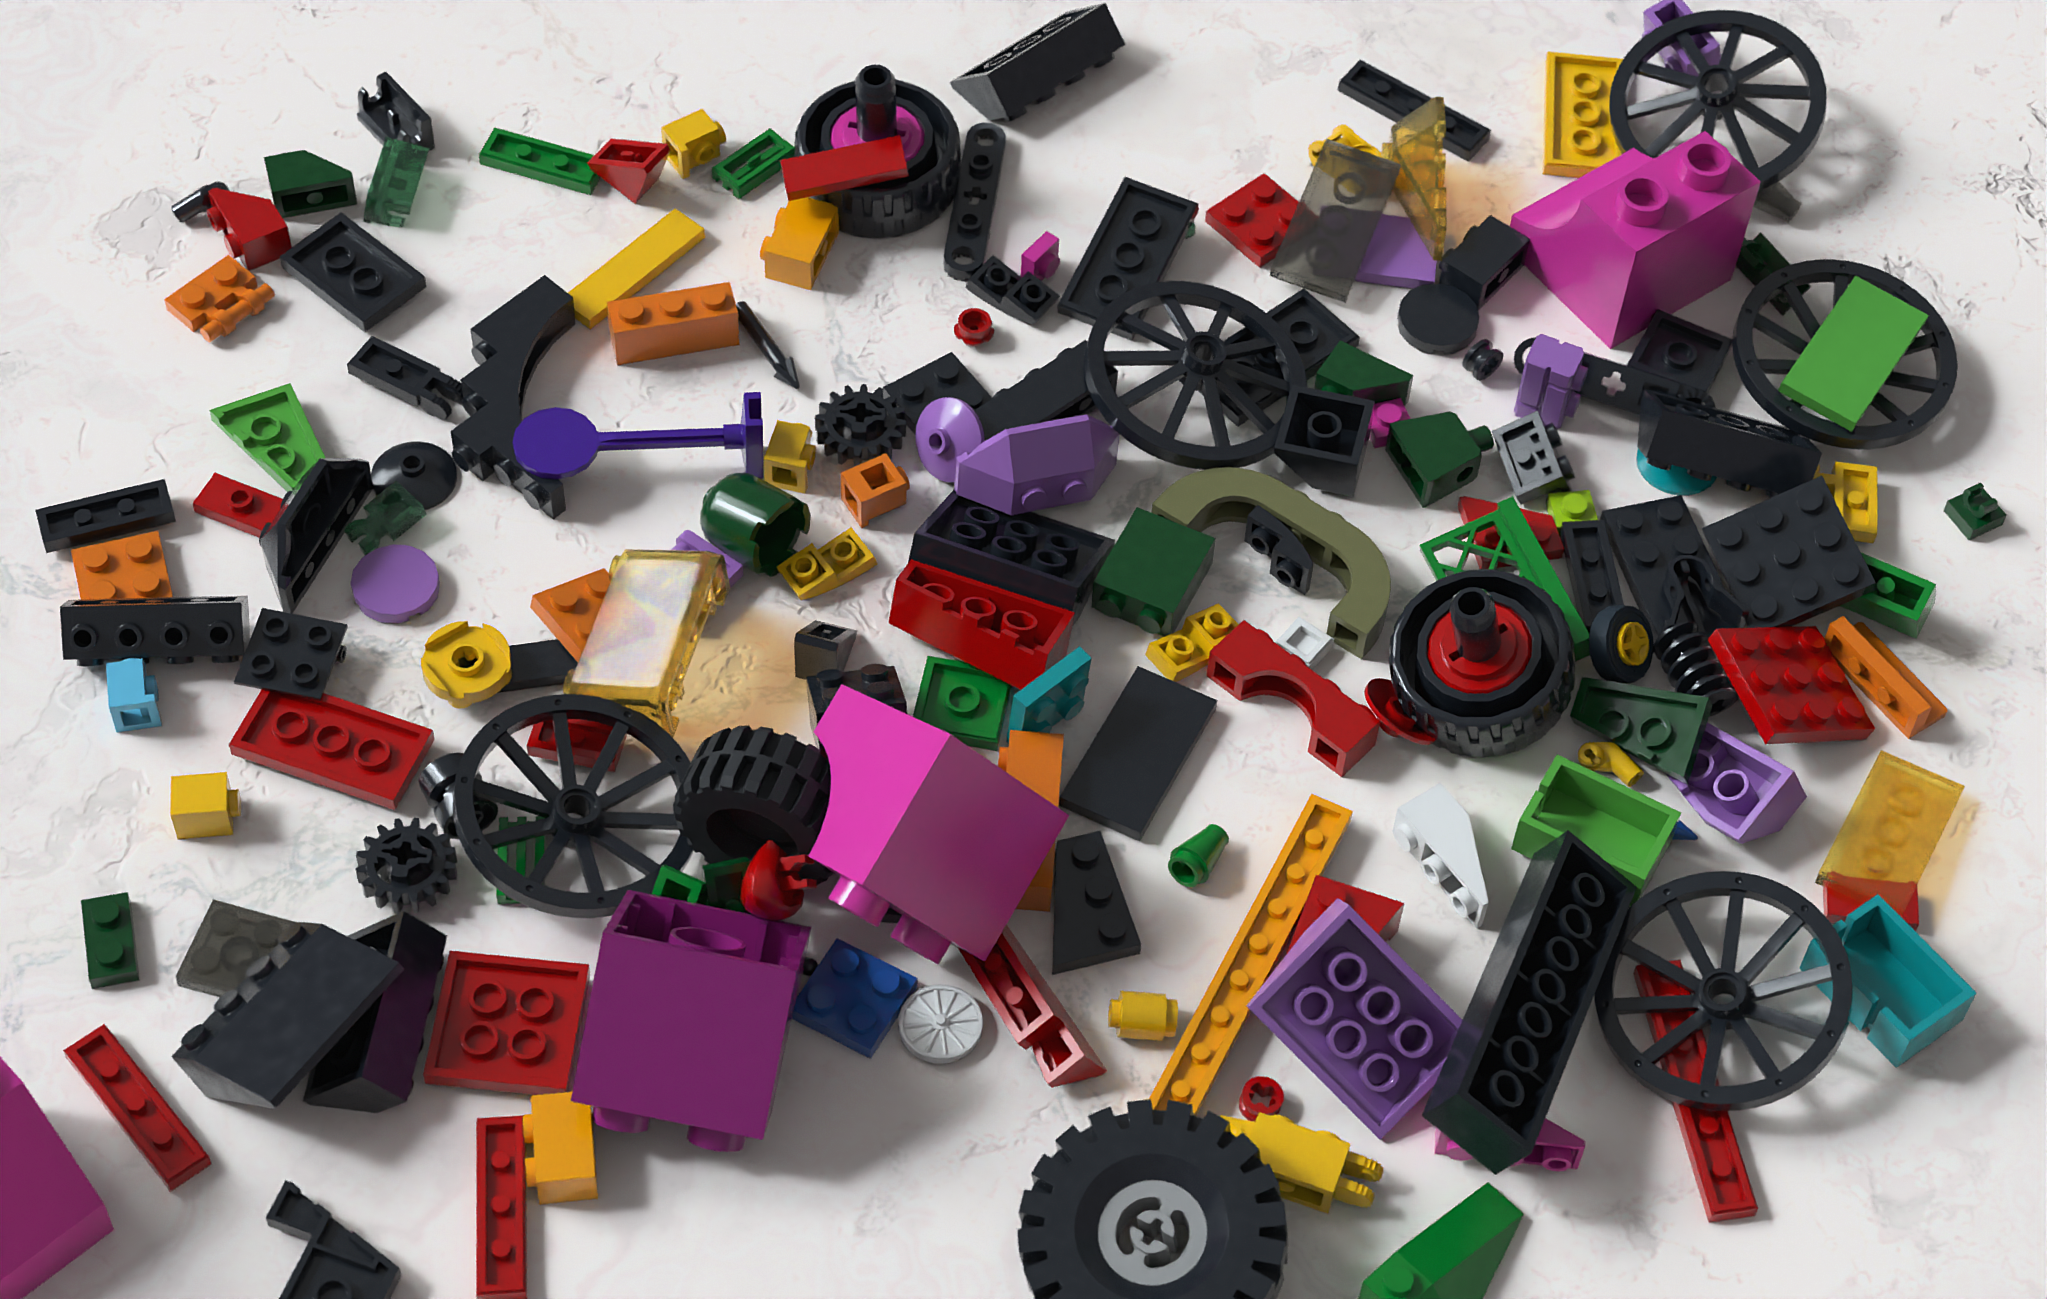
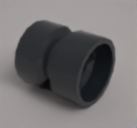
[418,752,498,840]

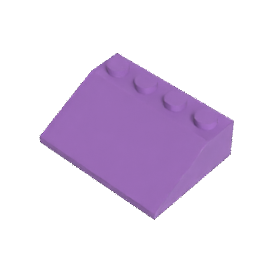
[1246,898,1462,1140]

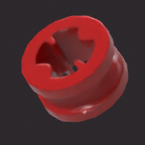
[1239,1076,1284,1122]

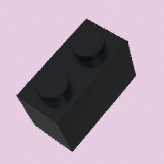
[1439,215,1530,311]

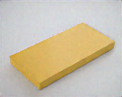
[1542,51,1623,178]

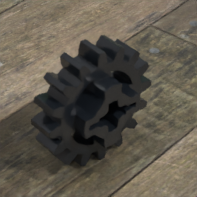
[815,384,906,467]
[355,817,458,914]

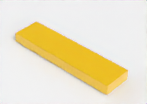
[568,208,705,329]

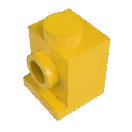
[661,108,726,179]
[763,420,816,494]

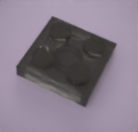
[175,899,298,998]

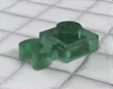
[344,481,427,555]

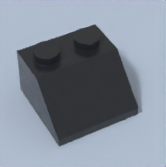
[1274,384,1375,497]

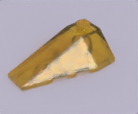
[1381,97,1447,261]

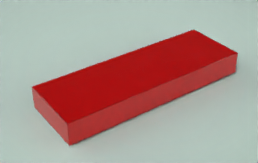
[780,135,909,201]

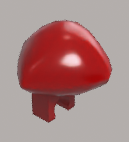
[740,840,817,921]

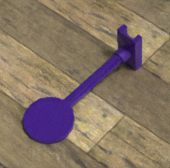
[512,392,763,479]

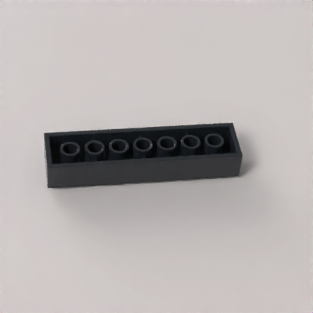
[1422,830,1637,1175]

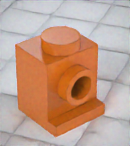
[841,453,910,528]

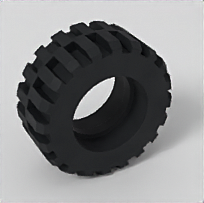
[673,725,834,886]

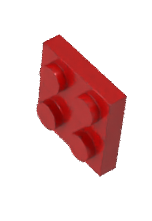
[1205,173,1319,268]

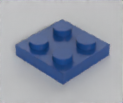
[792,938,918,1059]

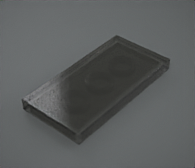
[1269,138,1402,303]

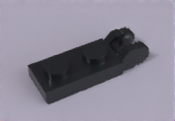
[347,336,463,420]

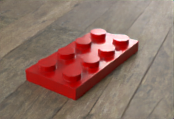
[229,689,435,810]

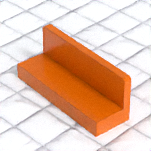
[1825,616,1947,739]

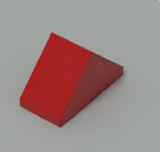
[587,138,671,204]

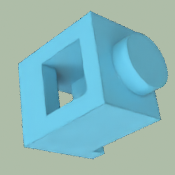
[106,658,162,733]

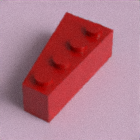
[889,559,1075,690]

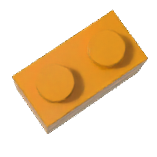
[760,197,839,290]
[523,1092,598,1205]

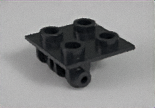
[234,608,348,701]

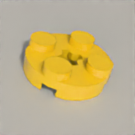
[421,621,512,709]

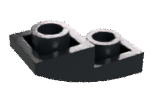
[965,255,1060,325]
[1244,505,1314,595]

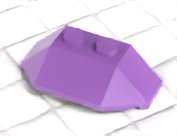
[954,414,1120,515]

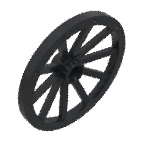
[1609,10,1827,191]
[1732,259,1958,449]
[1084,281,1307,470]
[452,694,693,918]
[1594,871,1853,1111]

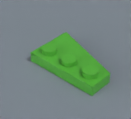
[209,383,325,492]

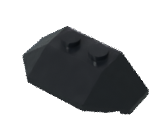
[259,458,373,614]

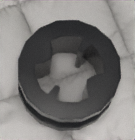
[1462,339,1504,381]

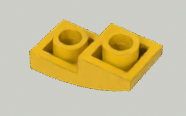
[776,527,877,600]
[1145,603,1239,682]

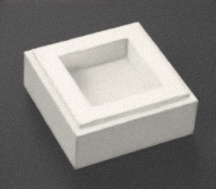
[1275,617,1334,670]

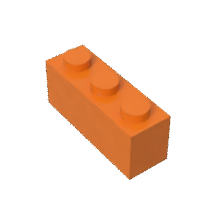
[607,282,739,365]

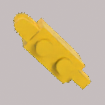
[1220,1112,1384,1214]

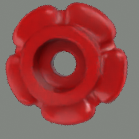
[954,308,994,346]

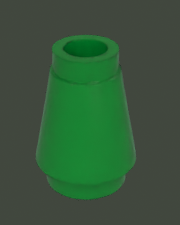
[1168,824,1229,887]

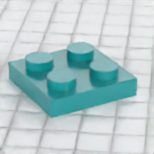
[1006,646,1092,744]

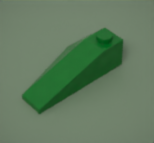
[1358,1182,1524,1299]

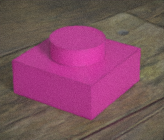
[1020,231,1060,281]
[1369,398,1410,449]

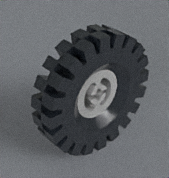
[1017,1099,1288,1299]

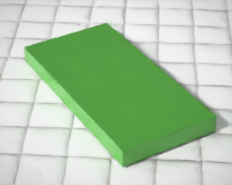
[1778,276,1929,432]

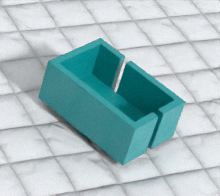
[1799,894,1977,1068]

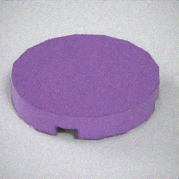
[350,544,440,623]

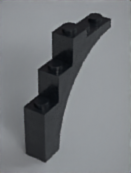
[450,275,576,520]

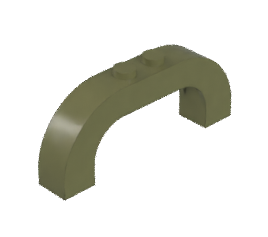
[1151,467,1391,660]

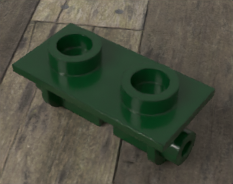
[1736,232,1812,316]

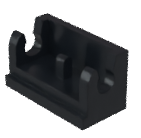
[357,71,435,166]

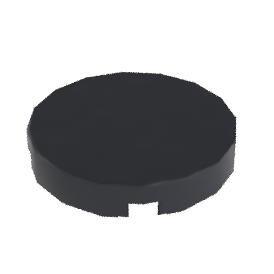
[1397,283,1480,354]

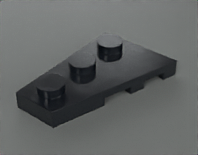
[1052,831,1141,975]

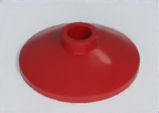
[1364,678,1437,745]

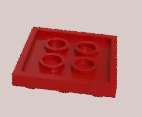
[1708,626,1875,745]
[423,951,591,1095]

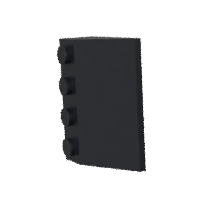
[908,490,1115,625]
[171,922,404,1109]

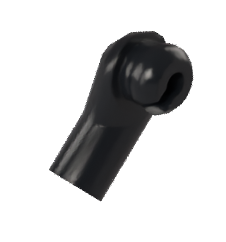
[171,182,230,223]

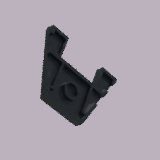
[266,1180,401,1299]

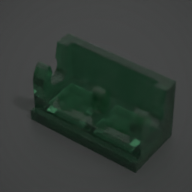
[363,137,430,227]

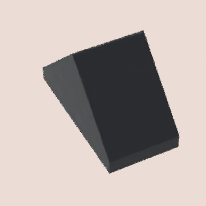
[794,620,857,680]

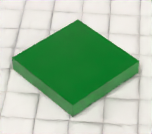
[913,656,1012,751]

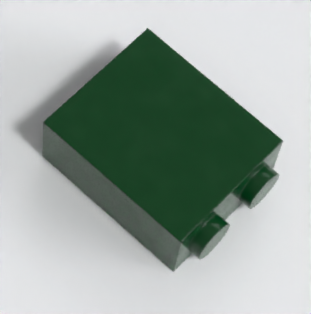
[1091,507,1216,637]

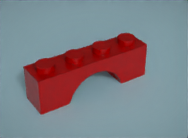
[1206,620,1380,777]

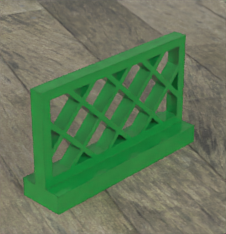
[1419,496,1590,662]

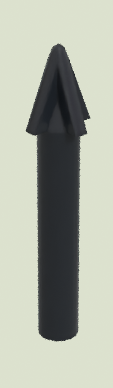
[736,301,800,389]

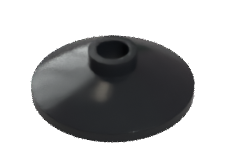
[371,441,457,512]

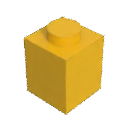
[170,772,241,839]

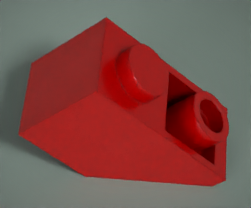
[207,188,292,271]

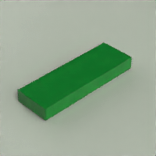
[479,127,601,195]

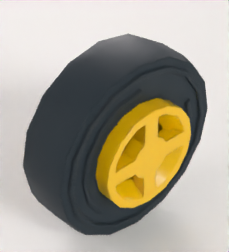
[1589,605,1654,683]

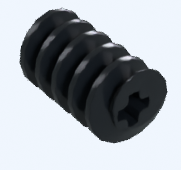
[1653,621,1739,717]

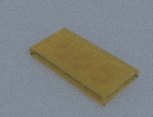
[1815,750,1965,917]

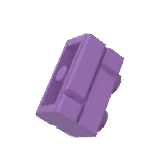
[1514,334,1588,429]

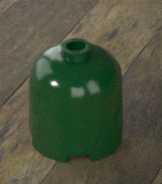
[700,472,811,577]

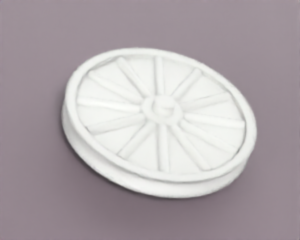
[898,984,983,1064]

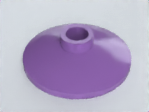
[916,397,985,482]

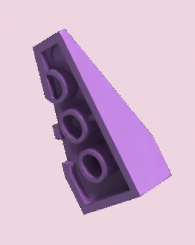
[1664,722,1807,844]

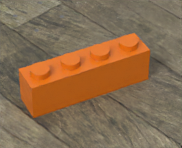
[998,730,1064,912]

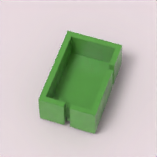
[1511,754,1681,906]

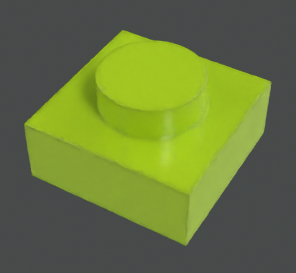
[1546,490,1598,537]

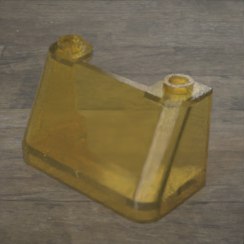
[563,549,730,738]

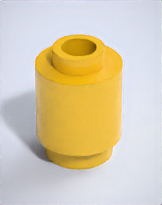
[1108,990,1178,1041]

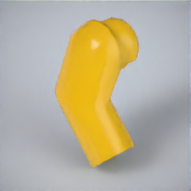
[1577,742,1644,787]

